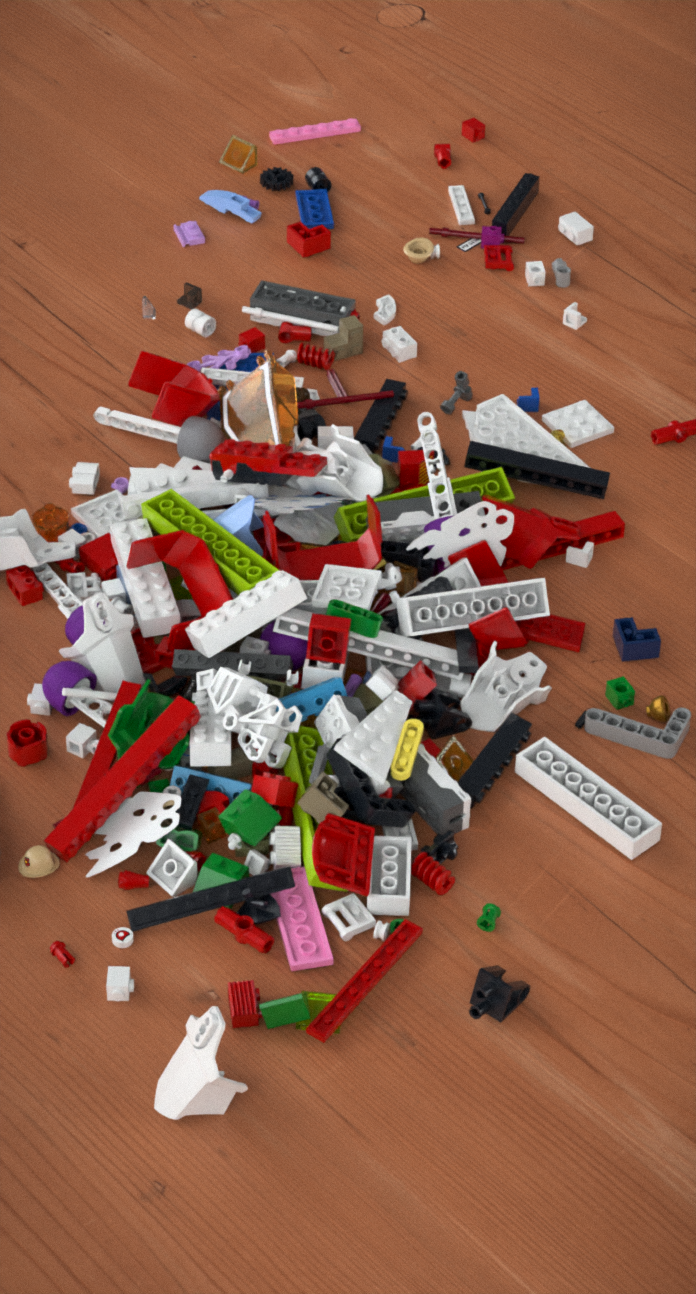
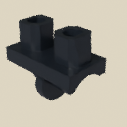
[421,830,458,864]

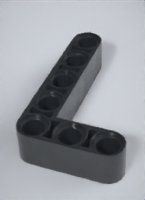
[326,738,416,827]

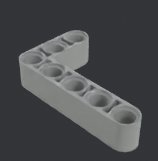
[584,708,691,759]

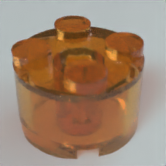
[32,503,70,542]

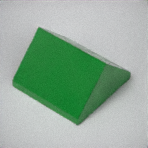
[259,992,310,1029]

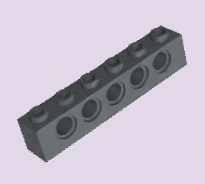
[172,649,293,682]

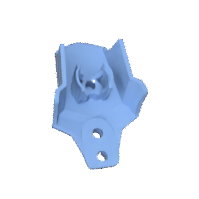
[213,495,264,556]

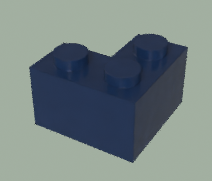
[613,617,661,662]

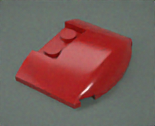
[312,813,375,897]

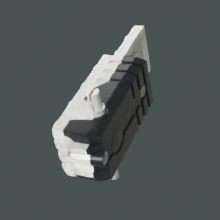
[378,558,481,641]

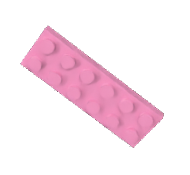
[269,866,333,972]

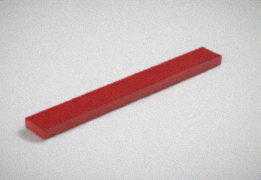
[73,680,142,808]
[306,919,423,1043]

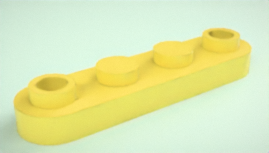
[390,719,424,780]

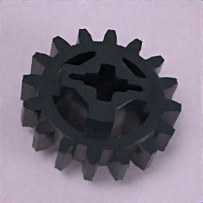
[260,167,293,191]

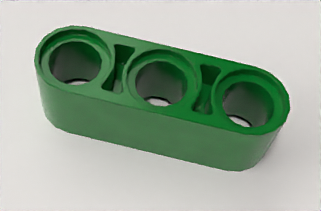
[326,599,383,638]

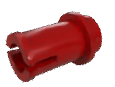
[50,941,75,968]

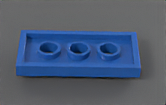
[295,189,334,229]

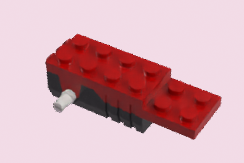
[209,439,327,487]

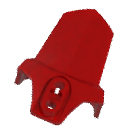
[482,495,581,569]

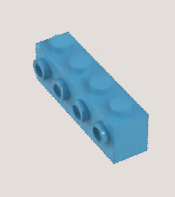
[276,677,347,722]
[170,765,252,805]

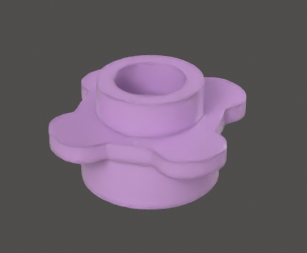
[111,477,129,494]

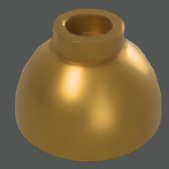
[646,695,670,722]

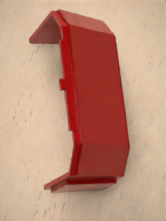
[128,351,221,427]
[263,494,382,580]
[126,530,234,652]
[448,540,529,650]

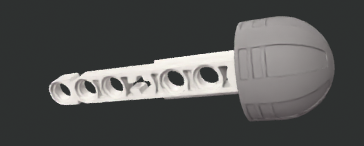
[93,407,225,463]

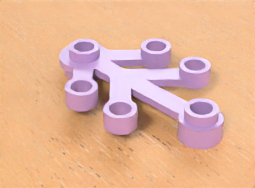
[187,345,251,372]

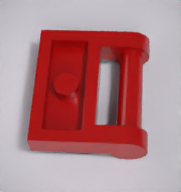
[484,245,514,271]

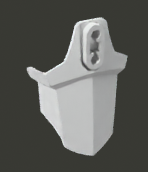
[297,424,383,502]
[0,509,76,571]
[59,592,145,702]
[460,640,552,732]
[154,1006,248,1120]

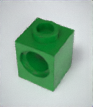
[605,676,635,710]

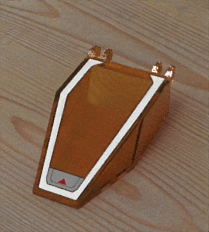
[218,349,298,447]

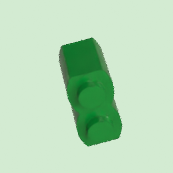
[156,825,203,851]

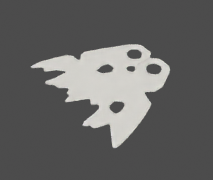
[254,497,354,514]
[406,501,514,568]
[85,792,181,878]

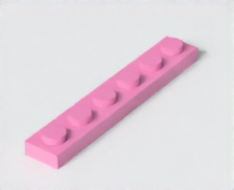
[269,118,361,145]

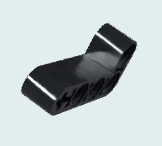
[380,540,437,583]

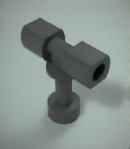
[440,371,473,415]

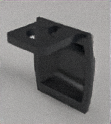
[143,672,187,696]

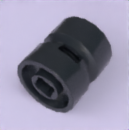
[305,167,332,193]
[297,414,326,441]

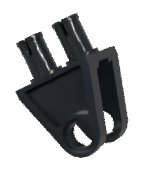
[407,688,472,739]
[469,965,531,1023]

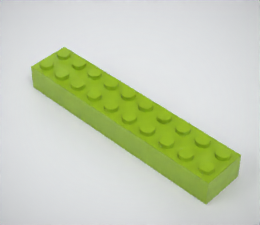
[333,467,515,543]
[141,489,280,596]
[283,726,348,892]

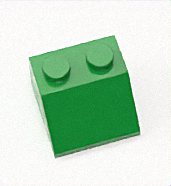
[218,789,282,846]
[193,852,249,909]

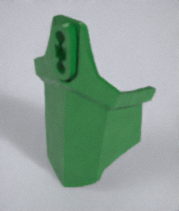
[108,679,195,788]

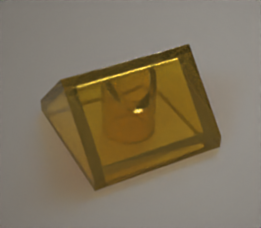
[219,135,257,174]
[435,736,474,782]

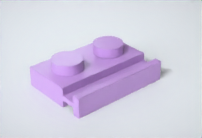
[174,221,205,247]

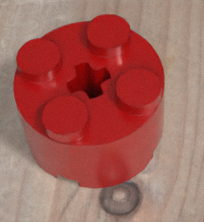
[6,719,48,767]

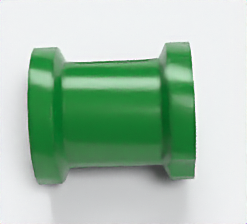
[477,903,501,932]

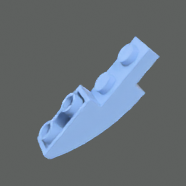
[199,190,262,223]

